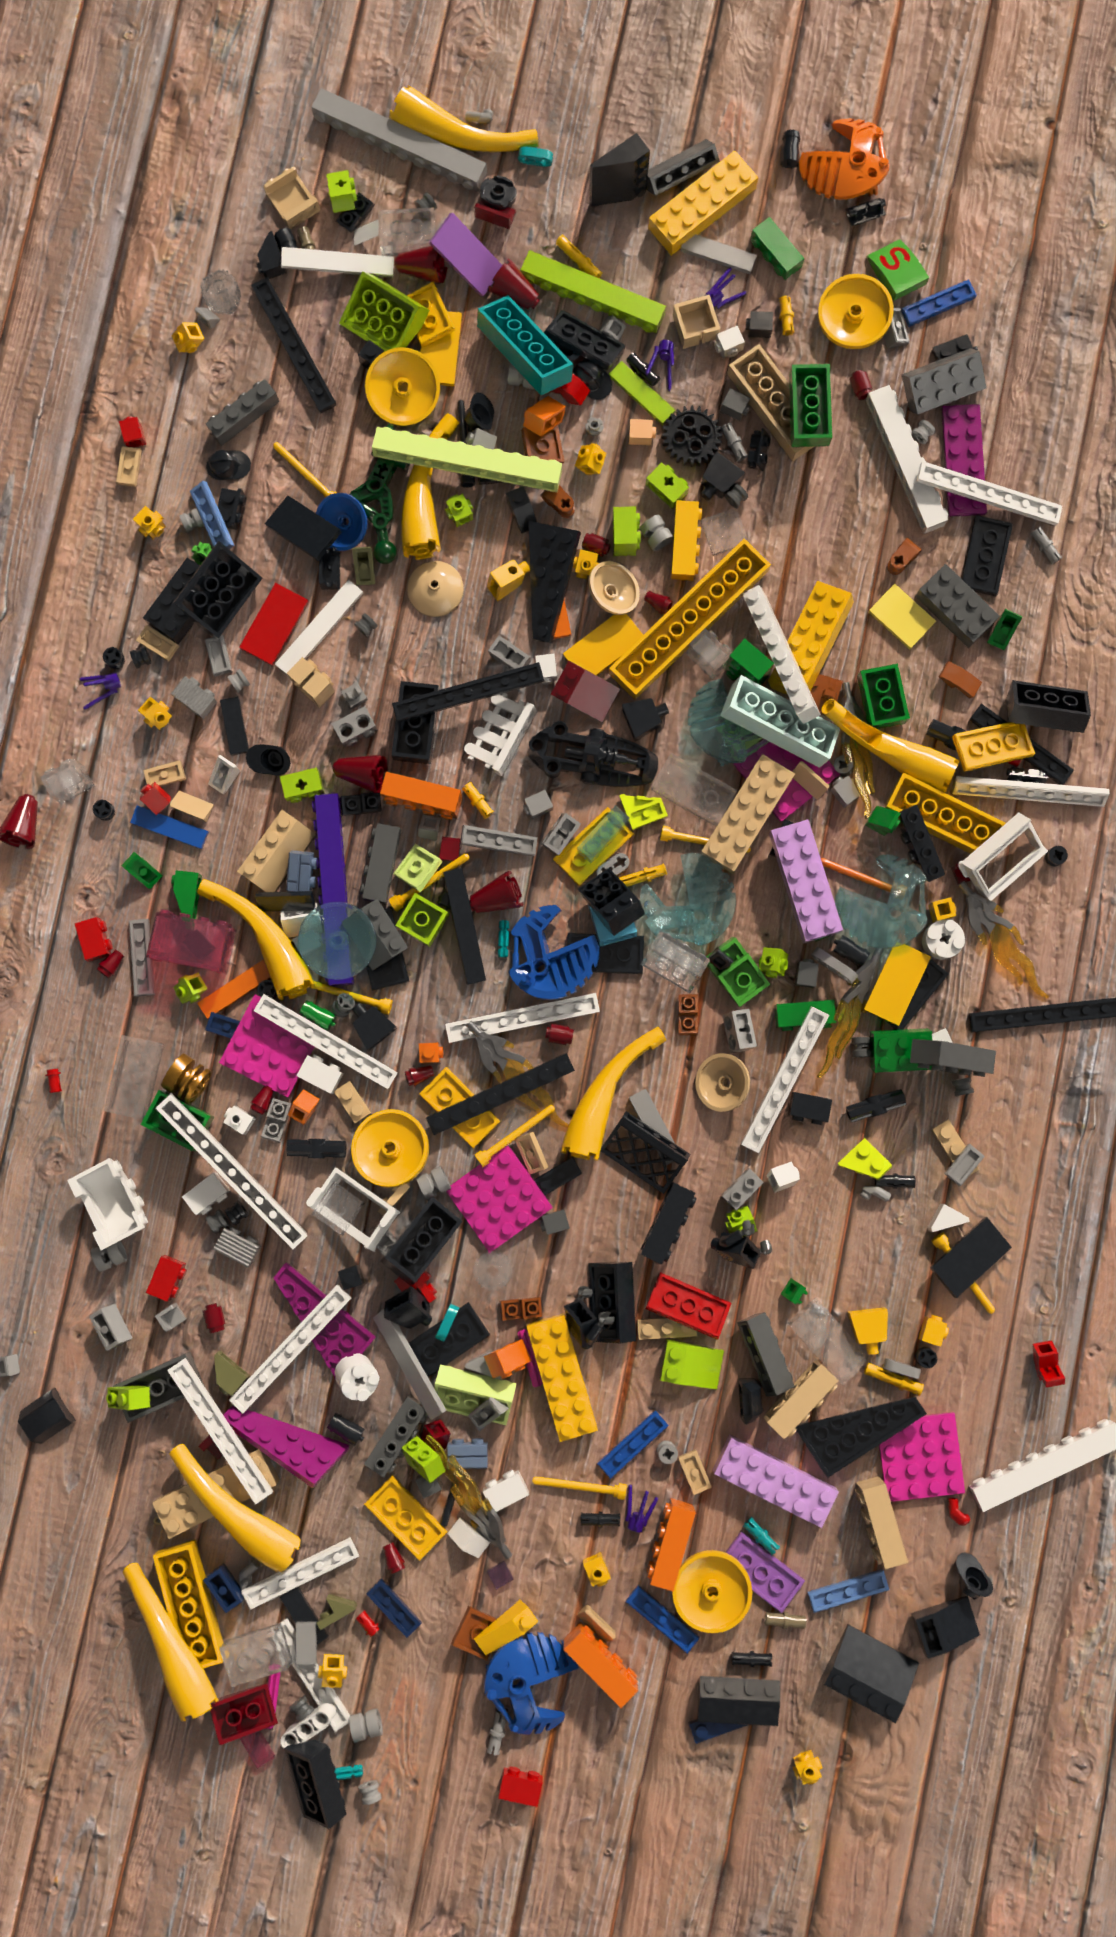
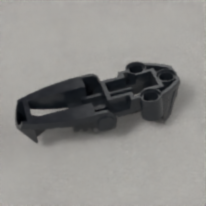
[528,721,658,787]

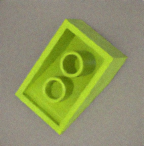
[659,1339,724,1389]

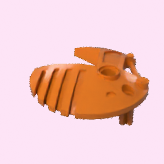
[799,119,889,200]

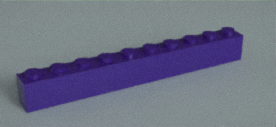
[312,793,354,986]

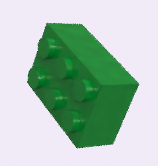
[724,638,774,685]
[857,663,910,729]
[870,1028,932,1073]
[140,1090,214,1151]

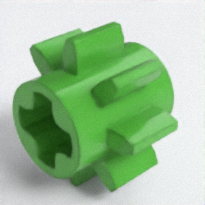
[191,542,213,565]

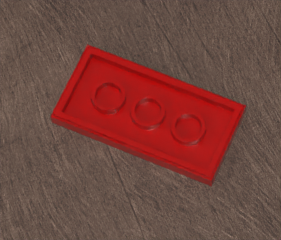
[239,583,309,666]
[645,1272,732,1340]

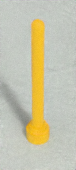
[273,442,337,498]
[660,826,751,853]
[389,854,469,912]
[314,981,393,1015]
[474,1105,555,1167]
[931,1232,995,1314]
[532,1476,627,1500]

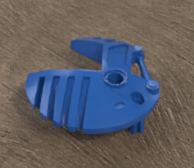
[509,905,599,1000]
[484,1632,579,1735]

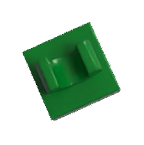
[781,1278,808,1304]

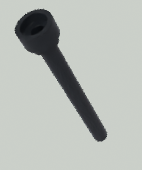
[457,400,475,488]

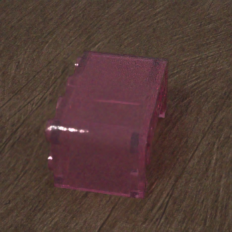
[146,909,237,975]

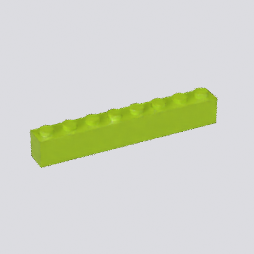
[520,250,666,334]

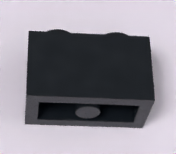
[788,1092,832,1125]

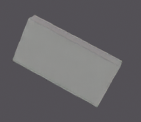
[205,635,233,677]
[944,1144,985,1186]
[296,1622,317,1665]

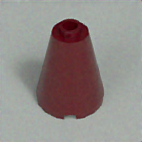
[394,246,448,284]
[487,258,540,310]
[333,755,388,793]
[0,794,38,849]
[469,871,523,913]

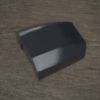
[738,1378,764,1424]
[18,1388,76,1444]

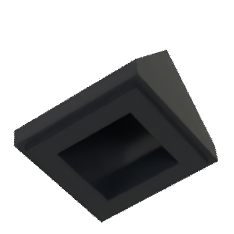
[707,946,733,972]

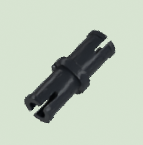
[626,352,660,387]
[875,1173,916,1189]
[581,1511,620,1528]
[731,1651,772,1668]

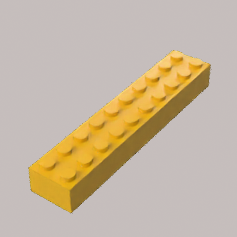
[609,539,771,700]

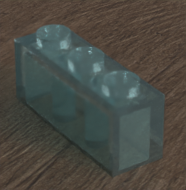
[577,805,630,863]

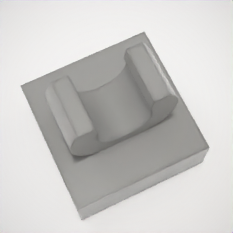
[341,682,368,709]

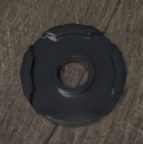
[480,176,517,210]

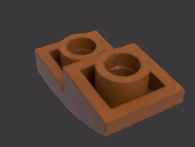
[938,661,982,699]
[678,994,698,1036]
[499,1297,542,1321]

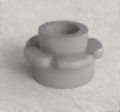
[585,417,604,436]

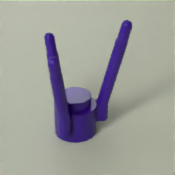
[705,267,746,309]
[645,340,674,391]
[79,673,121,710]
[625,1485,658,1532]

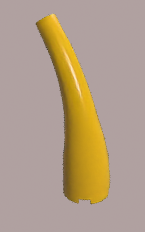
[389,85,539,152]
[401,413,459,560]
[821,699,960,793]
[197,879,315,1000]
[560,1026,667,1161]
[169,1444,300,1572]
[123,1563,218,1721]

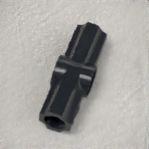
[926,719,966,751]
[846,1089,907,1122]
[286,1139,347,1158]

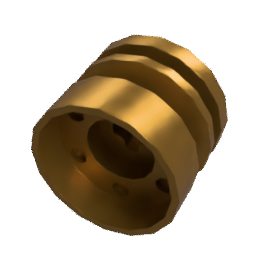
[161,1053,212,1105]

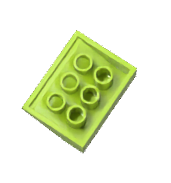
[339,271,430,352]

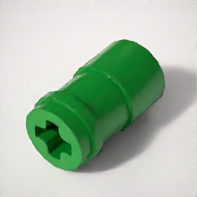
[299,1000,336,1031]

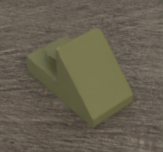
[352,547,375,585]
[317,1594,357,1630]

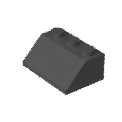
[342,899,408,971]

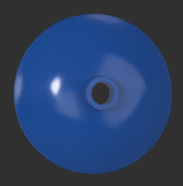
[316,493,367,551]

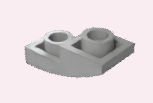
[261,1098,291,1143]

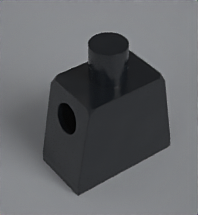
[701,451,745,501]
[621,698,669,742]
[352,1003,397,1051]
[384,1286,432,1329]

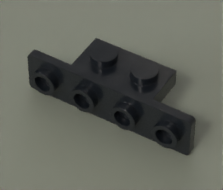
[899,805,945,882]

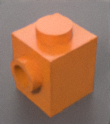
[419,1042,444,1064]
[288,1089,320,1125]

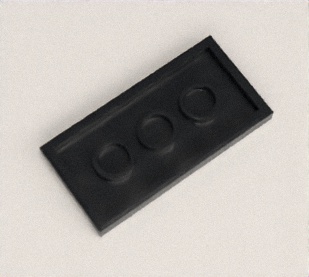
[544,310,626,370]
[264,495,342,561]
[962,515,1013,596]
[364,908,410,991]
[567,933,644,975]
[883,949,949,1030]
[930,1217,1012,1298]
[409,1302,490,1377]

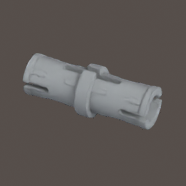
[721,423,748,462]
[1031,527,1062,565]
[487,1710,506,1755]

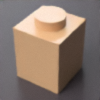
[629,419,656,445]

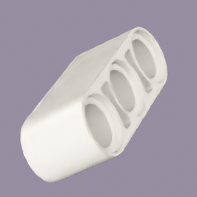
[281,1703,335,1748]

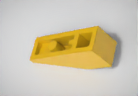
[474,1600,538,1655]

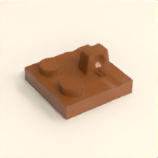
[521,426,564,464]
[811,674,843,716]
[451,1606,497,1661]

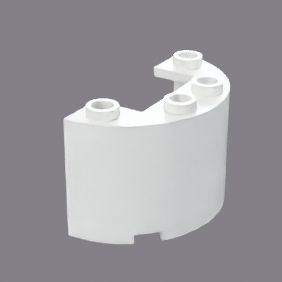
[67,1158,148,1250]

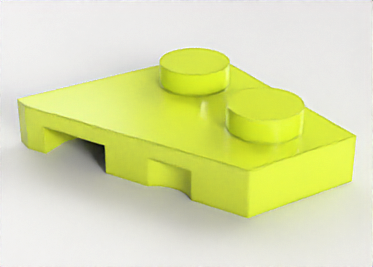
[619,794,668,830]
[838,1138,893,1180]

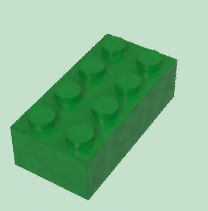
[789,364,832,447]

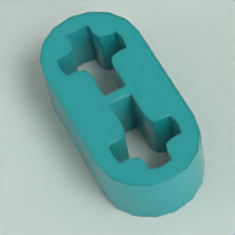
[518,147,553,167]
[435,1304,460,1342]

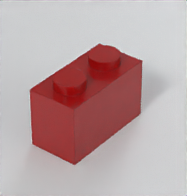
[75,917,113,962]
[146,1255,187,1302]
[498,1766,543,1807]

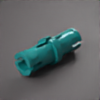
[743,1517,780,1555]

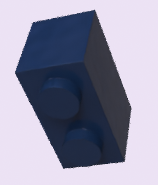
[204,1563,244,1613]

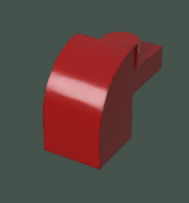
[550,373,590,406]
[394,1271,437,1303]
[1033,1340,1065,1388]

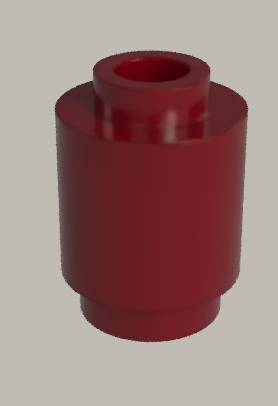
[849,370,873,400]
[582,533,611,557]
[545,1024,574,1046]
[202,1303,226,1333]

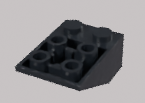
[578,868,645,936]
[911,1596,980,1659]

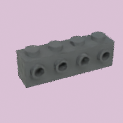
[647,139,720,196]
[206,379,280,446]
[360,823,402,905]
[737,1312,795,1397]
[364,1394,428,1477]

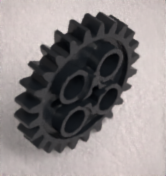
[661,405,722,467]

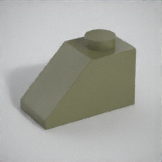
[214,1350,250,1396]

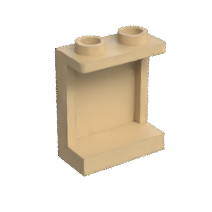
[263,167,320,229]

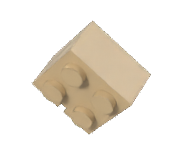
[672,295,720,349]
[287,657,335,708]

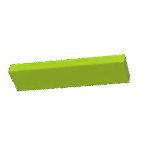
[609,361,676,426]

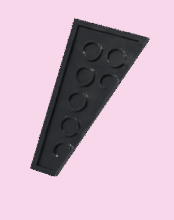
[528,521,581,644]
[795,1396,927,1478]

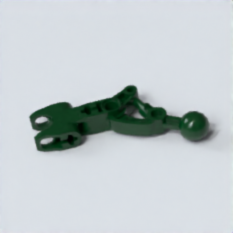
[349,423,410,564]

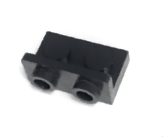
[932,334,978,361]
[218,488,247,530]

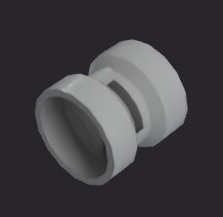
[179,508,204,533]

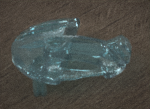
[688,678,769,767]
[640,853,736,946]
[835,854,928,949]

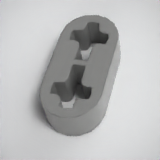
[597,853,629,876]
[883,1358,921,1379]

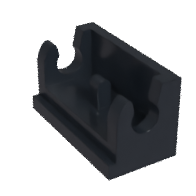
[319,547,340,590]

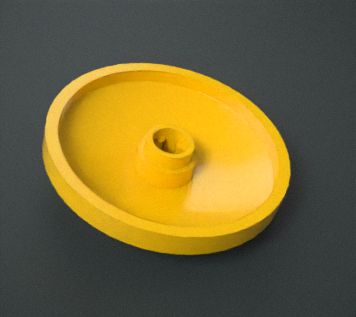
[818,274,894,349]
[365,347,440,426]
[351,1109,429,1187]
[672,1550,752,1633]

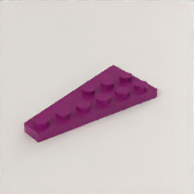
[273,1262,376,1380]
[223,1405,350,1488]

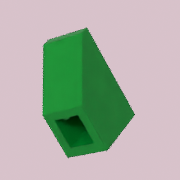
[865,806,901,836]

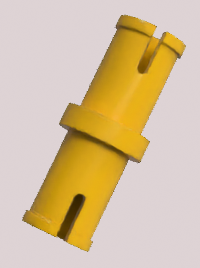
[779,296,794,336]
[462,782,494,819]

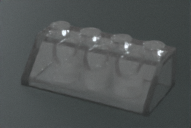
[787,1298,868,1386]

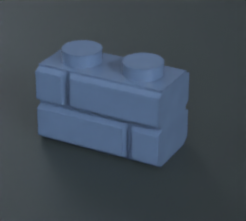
[286,850,317,891]
[447,1438,488,1469]

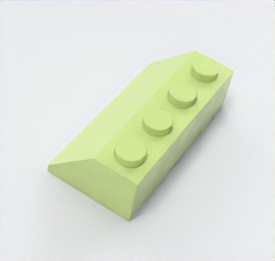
[434,1365,516,1425]

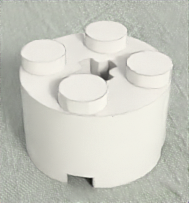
[922,919,965,960]
[335,1354,380,1401]

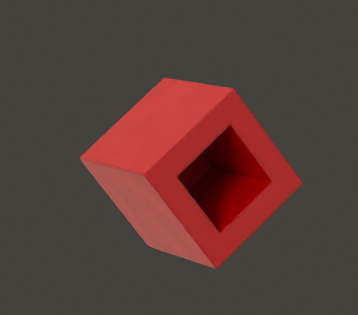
[119,417,147,448]
[140,782,171,815]

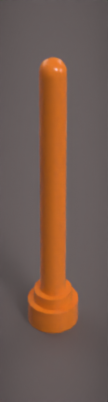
[821,858,907,901]

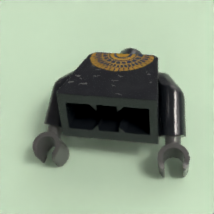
[711,1220,772,1269]
[564,1286,614,1349]

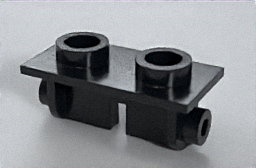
[845,198,886,226]
[747,428,770,471]
[1006,767,1048,784]

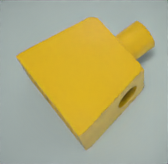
[487,560,530,602]
[847,1307,888,1355]

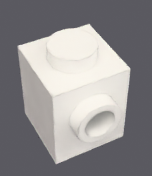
[714,326,745,358]
[536,654,557,685]
[223,1106,256,1135]
[766,1162,800,1193]

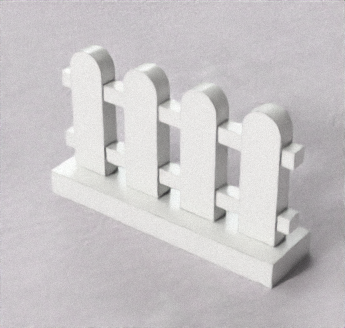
[464,693,537,776]

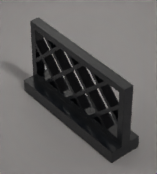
[601,1111,690,1194]

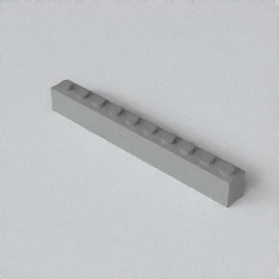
[311,88,487,192]

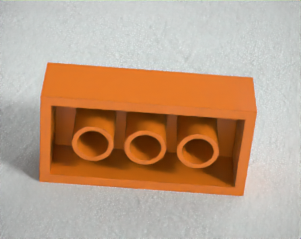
[380,772,463,820]
[646,1498,696,1591]
[564,1621,638,1708]

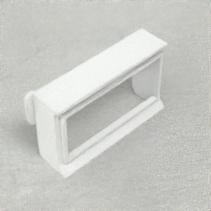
[958,813,1048,901]
[306,1167,401,1252]

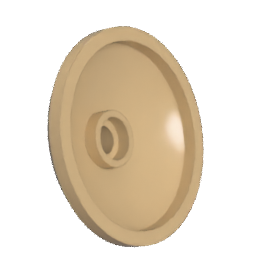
[407,561,464,617]
[588,561,640,615]
[696,1053,750,1112]

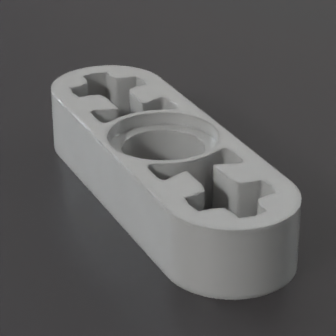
[811,947,858,984]

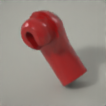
[948,1498,970,1526]

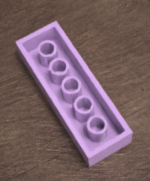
[769,819,843,944]
[713,1434,839,1528]

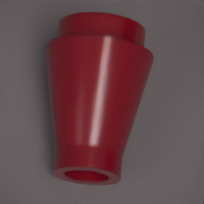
[644,590,673,614]
[97,949,125,978]
[404,1065,434,1087]
[250,1085,274,1115]
[383,1542,405,1574]

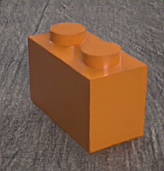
[523,396,566,436]
[484,1339,532,1379]

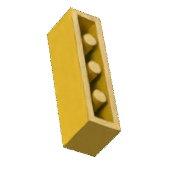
[671,500,702,581]

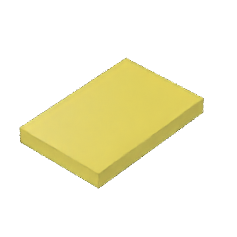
[869,584,936,649]

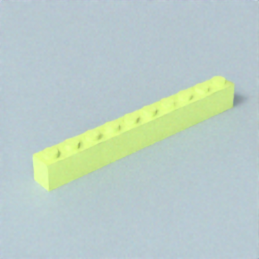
[372,427,562,492]

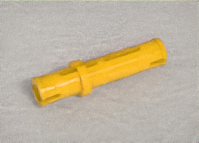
[555,235,602,278]
[619,863,667,887]
[864,1362,924,1396]

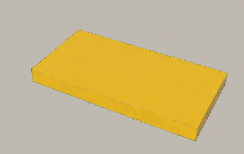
[420,312,462,387]
[563,614,643,675]
[952,722,1035,771]
[553,807,634,887]
[863,940,931,1026]
[419,1067,501,1148]
[364,1475,447,1561]

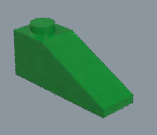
[171,870,202,931]

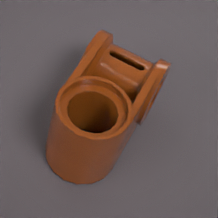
[541,485,575,518]
[887,538,922,575]

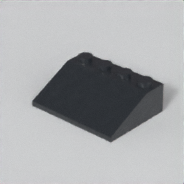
[589,133,650,207]
[173,541,263,638]
[821,1624,919,1724]

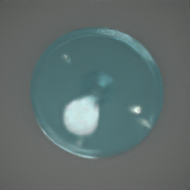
[298,902,376,980]

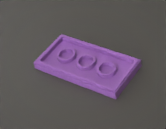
[429,213,502,297]
[725,1531,805,1613]

